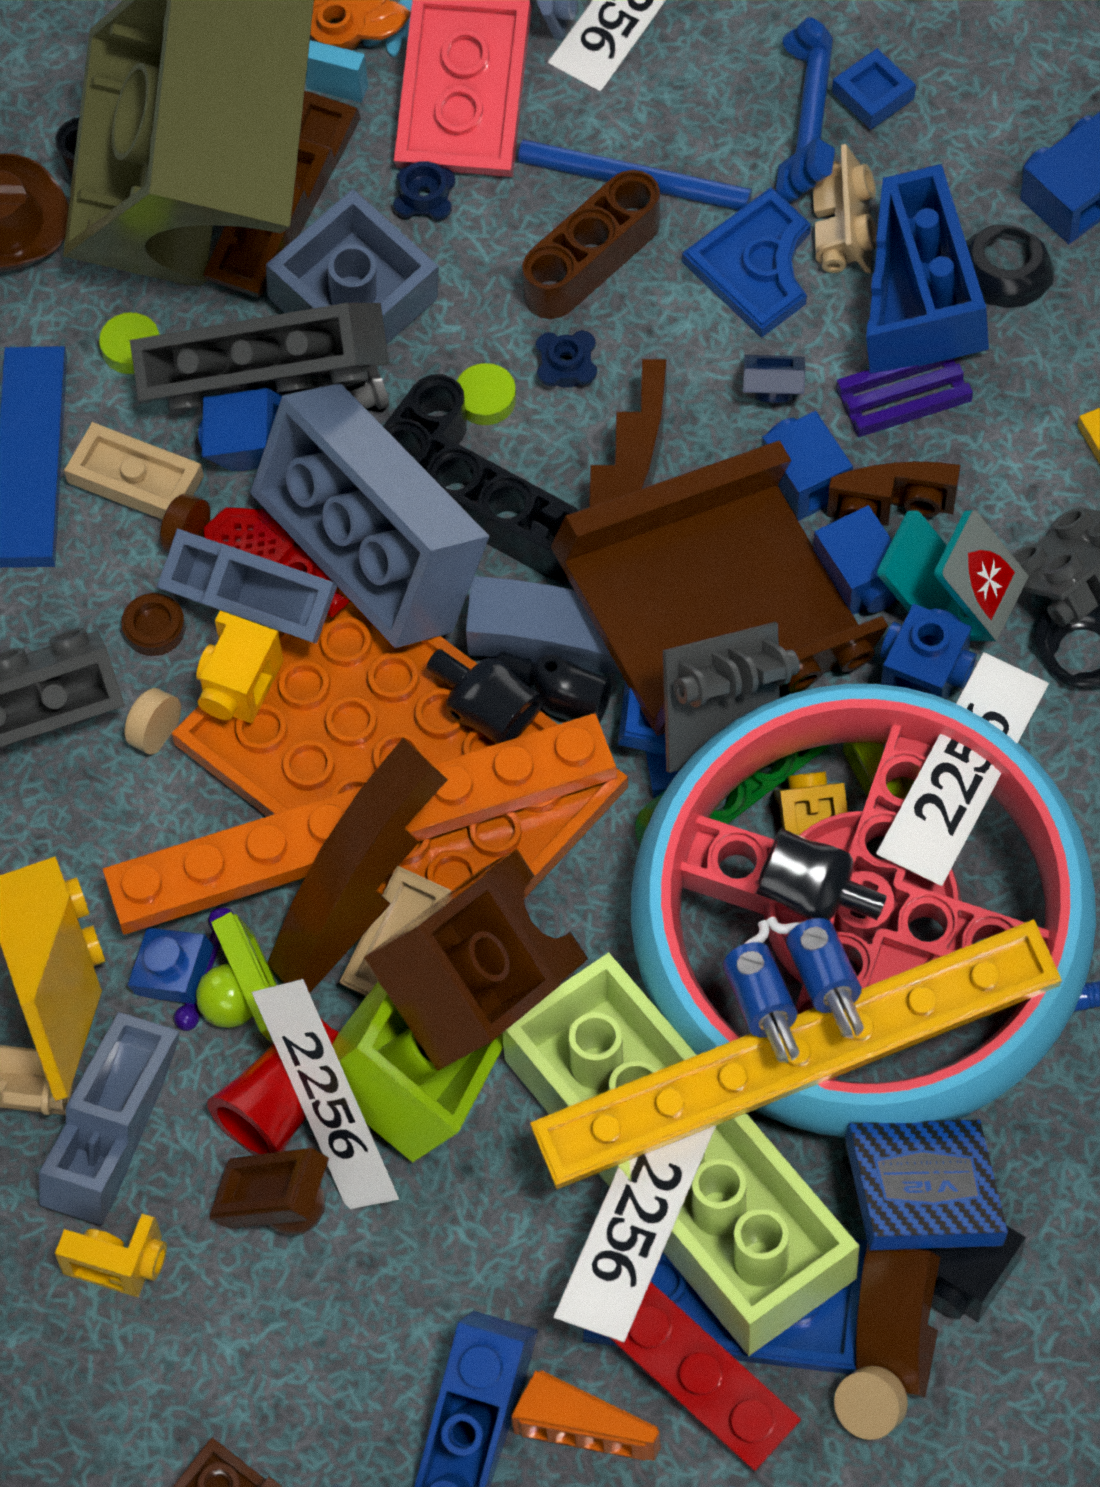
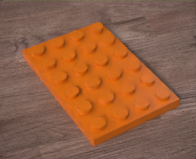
[171,587,628,899]

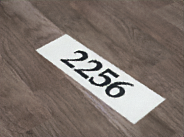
[548,0,666,91]
[876,652,1049,886]
[252,979,399,1209]
[553,1126,716,1342]

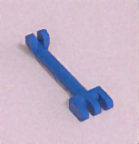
[776,17,835,204]

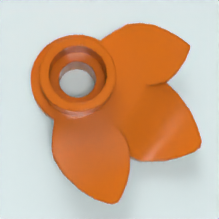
[310,0,411,50]

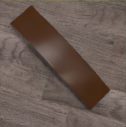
[203,90,360,298]
[589,359,667,507]
[268,738,448,994]

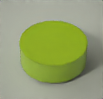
[99,312,159,374]
[457,363,516,425]

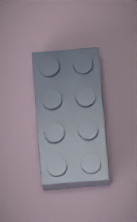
[250,383,489,648]

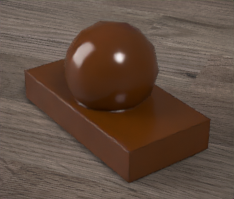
[210,1148,329,1236]

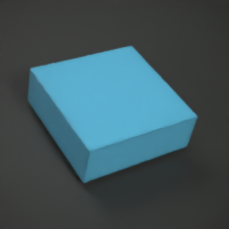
[306,41,368,103]

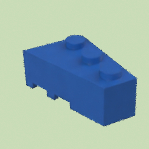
[866,164,989,374]

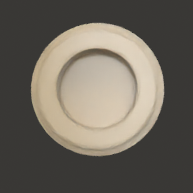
[124,688,181,755]
[834,1366,908,1440]

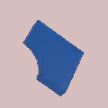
[682,187,811,338]

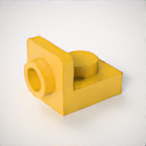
[774,771,848,835]
[54,1213,167,1297]

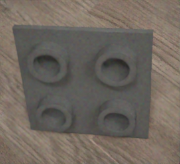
[1012,507,1100,627]
[663,622,800,773]

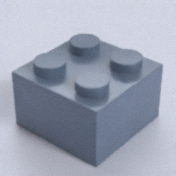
[266,189,439,344]

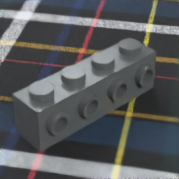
[130,302,389,411]
[0,628,125,747]

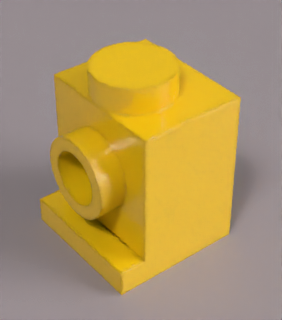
[196,610,284,723]

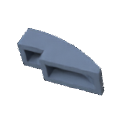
[157,528,338,644]
[466,576,621,674]
[39,1012,179,1226]

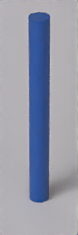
[518,139,752,211]

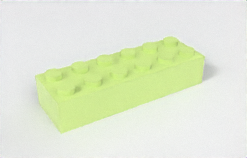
[502,952,859,1356]

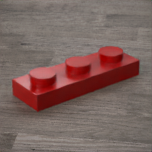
[608,1281,801,1472]

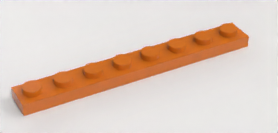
[102,713,617,935]

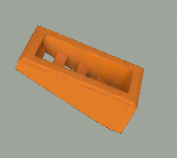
[512,1370,661,1461]

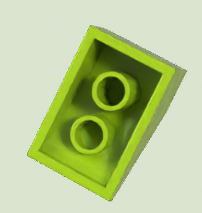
[332,981,504,1162]

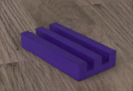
[836,358,973,438]

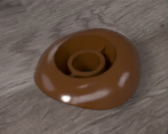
[0,153,69,272]

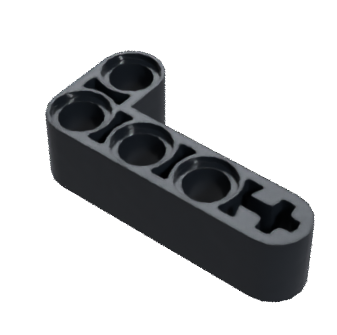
[383,374,579,580]

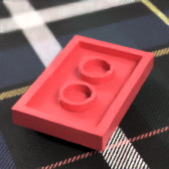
[394,0,532,177]

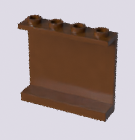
[551,440,888,736]

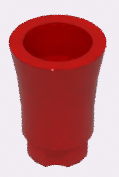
[207,1018,339,1155]

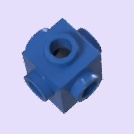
[880,603,977,700]

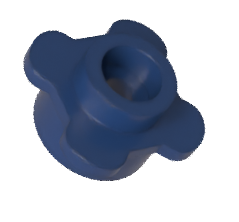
[393,161,455,220]
[536,330,597,388]

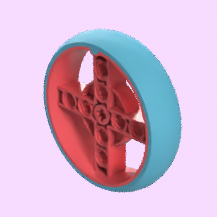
[631,684,1096,1137]

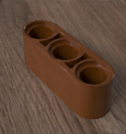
[522,170,660,319]

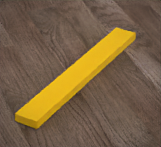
[530,920,1062,1190]

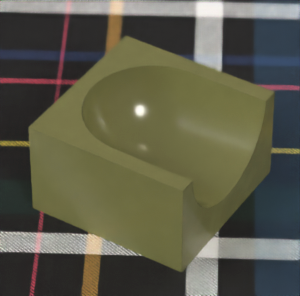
[63,0,314,286]

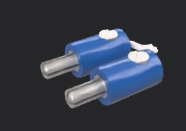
[723,917,864,1063]

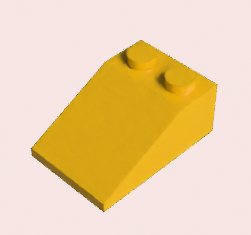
[0,856,106,1101]

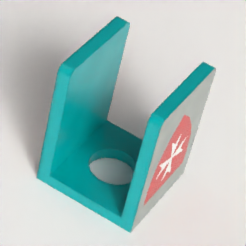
[877,510,1029,642]

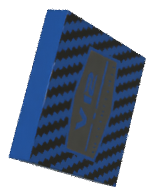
[845,1119,1008,1250]

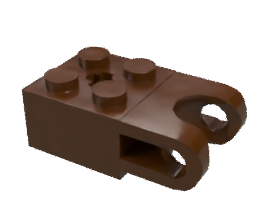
[364,848,588,1071]

